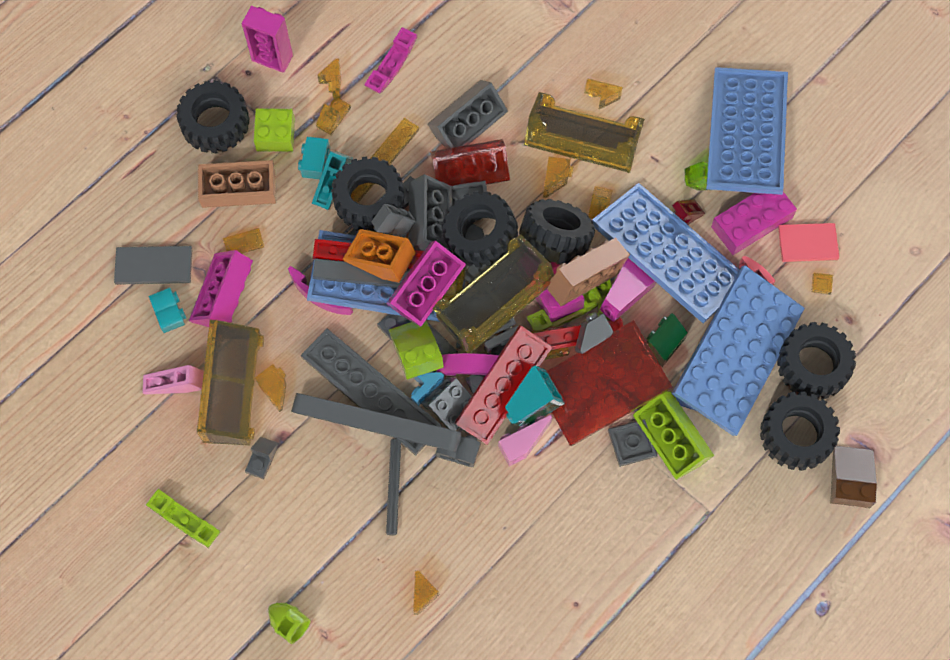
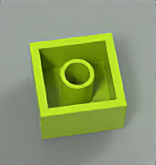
[254,109,295,152]

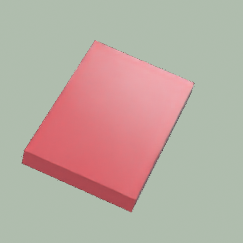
[778,223,839,262]

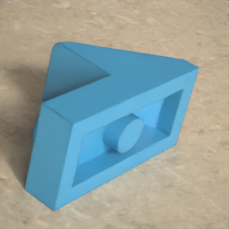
[411,372,444,406]

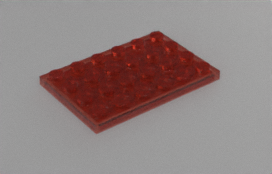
[547,320,673,447]

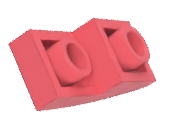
[739,256,775,285]

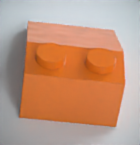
[343,229,416,283]

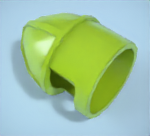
[268,603,311,644]

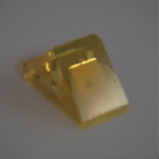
[318,59,341,100]
[585,78,623,110]
[316,96,351,135]

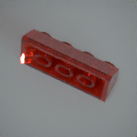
[430,139,510,186]

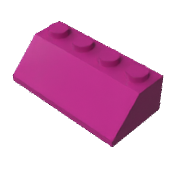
[386,241,466,327]
[189,250,253,330]

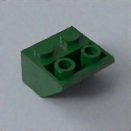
[644,313,688,367]

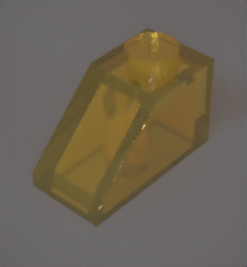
[543,156,573,198]
[254,364,287,412]

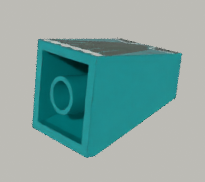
[505,365,565,426]

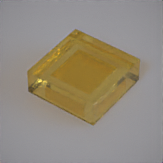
[811,273,833,295]

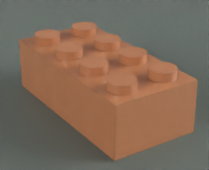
[198,160,276,208]
[547,238,630,306]

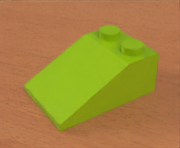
[389,320,444,380]

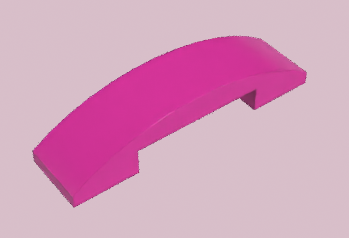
[364,27,418,94]
[288,266,353,315]
[436,354,499,376]

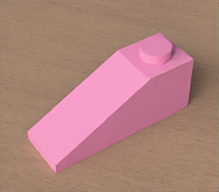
[143,365,204,394]

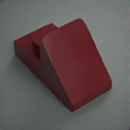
[672,199,705,225]

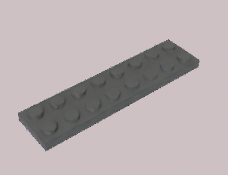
[301,328,442,456]

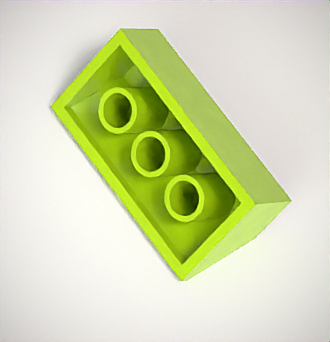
[633,391,714,480]

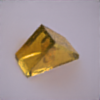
[588,186,613,220]
[413,571,439,615]

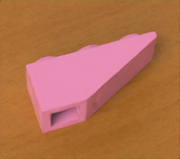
[498,415,552,467]

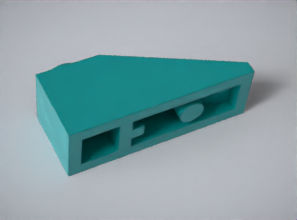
[312,151,353,210]

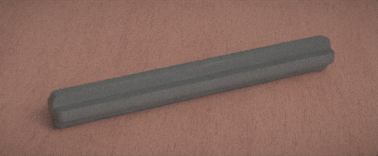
[386,439,401,536]

